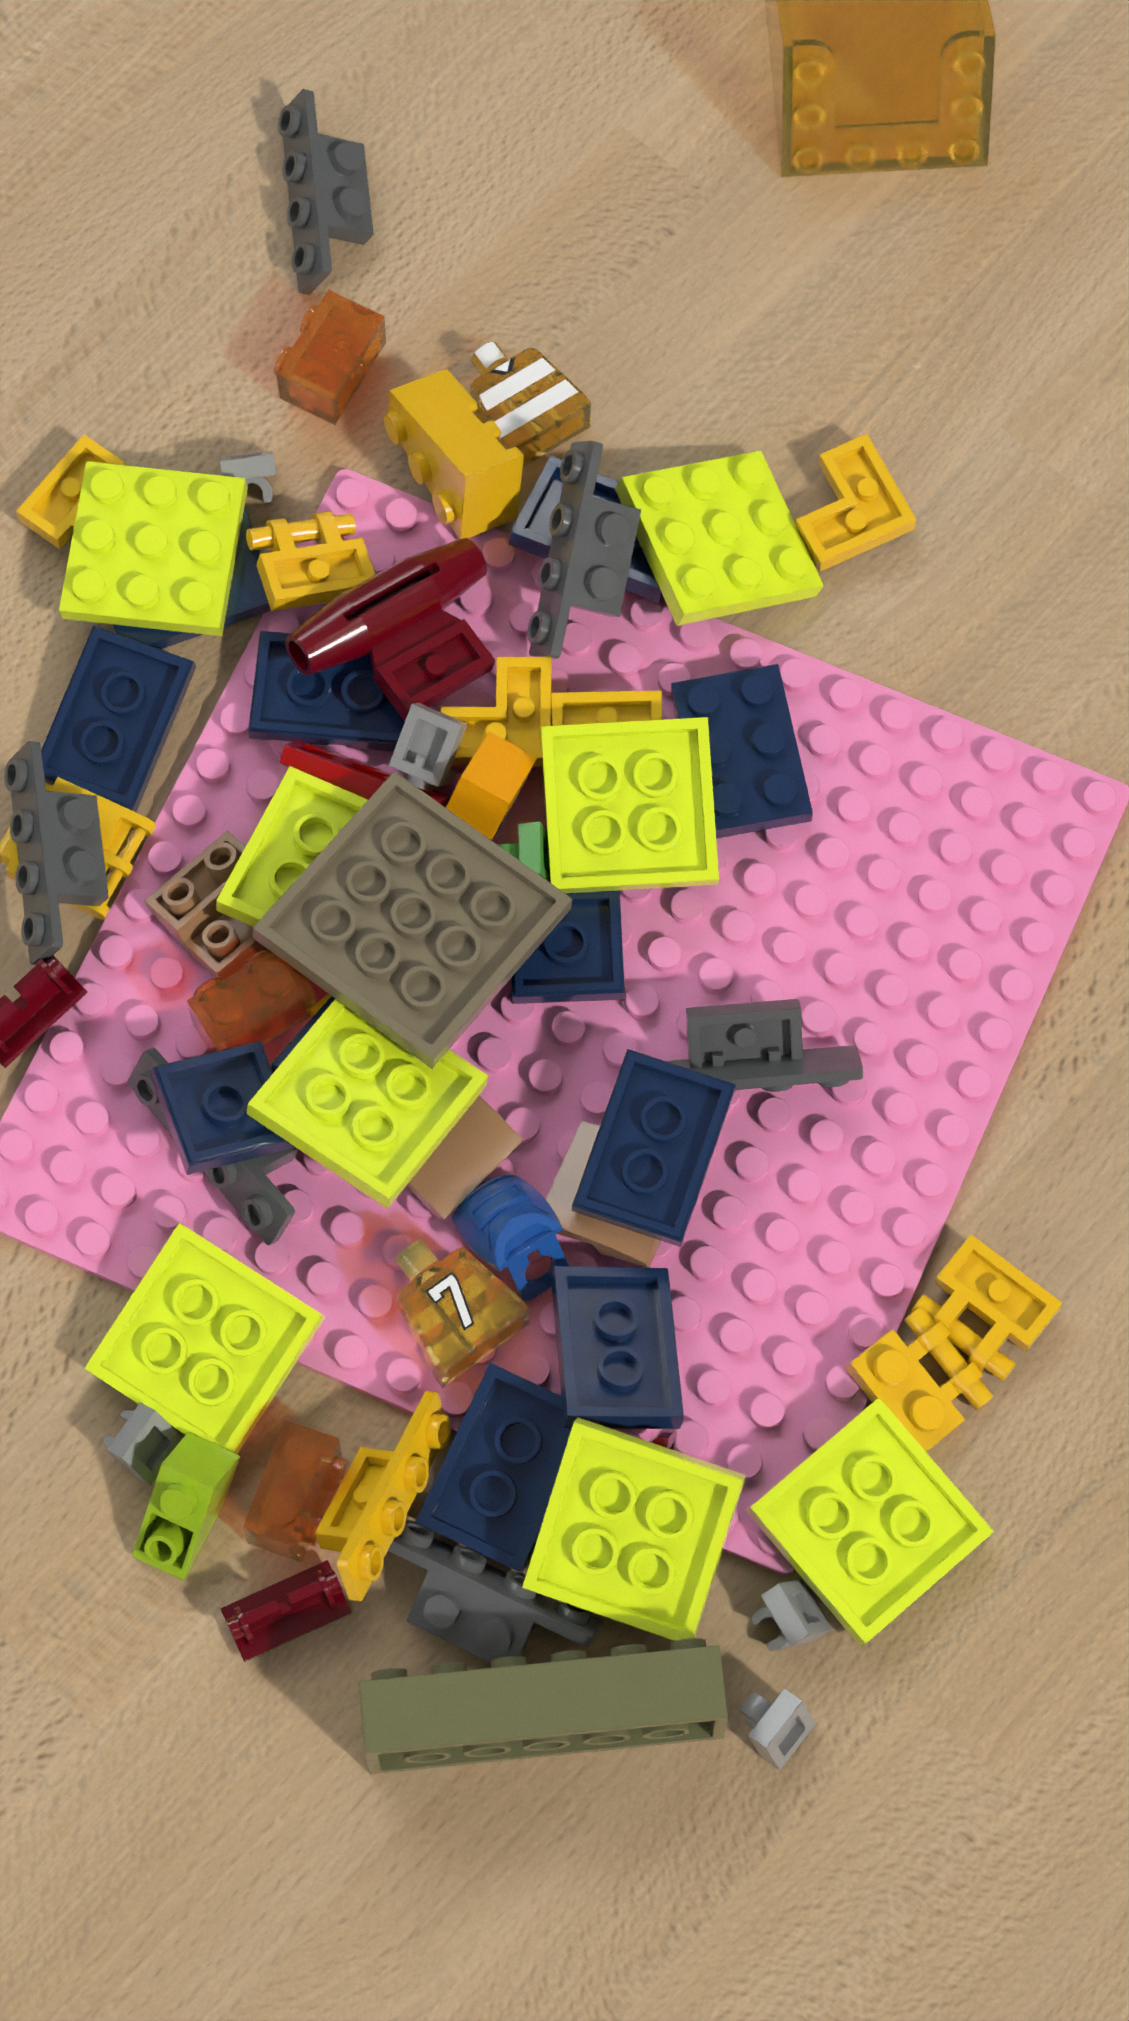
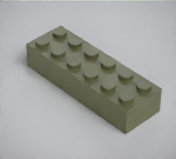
[359,1638,728,1774]

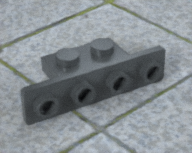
[278,89,374,295]
[527,441,641,659]
[4,741,109,965]
[666,999,863,1093]
[128,1047,299,1246]
[388,1520,603,1663]

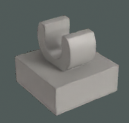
[220,451,276,503]
[103,1403,183,1486]
[751,1579,832,1651]
[739,1689,816,1770]

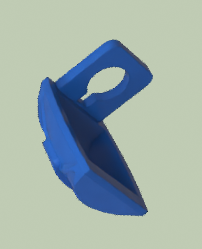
[451,1175,569,1301]

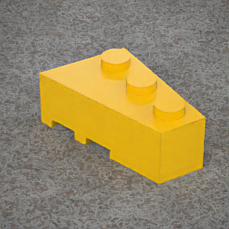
[384,368,524,539]

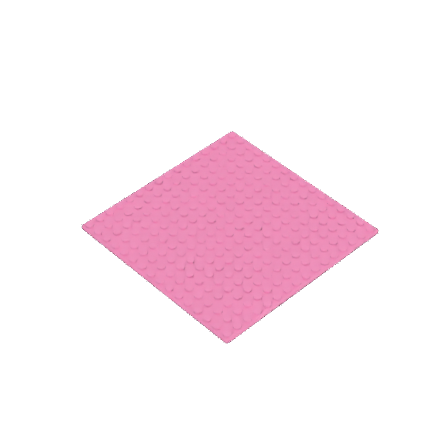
[0,469,1129,1576]

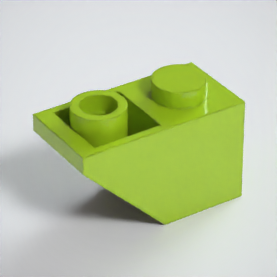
[132,1432,240,1581]

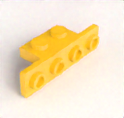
[315,1391,451,1601]

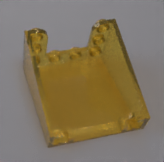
[765,0,996,177]

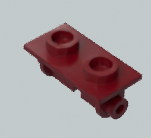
[0,955,88,1068]
[220,1560,352,1662]

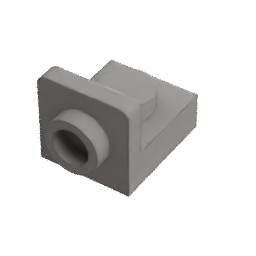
[389,703,467,791]

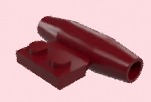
[285,538,496,721]

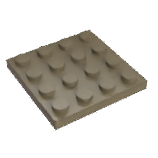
[253,771,573,1069]

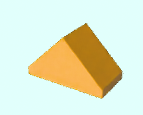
[446,731,538,841]

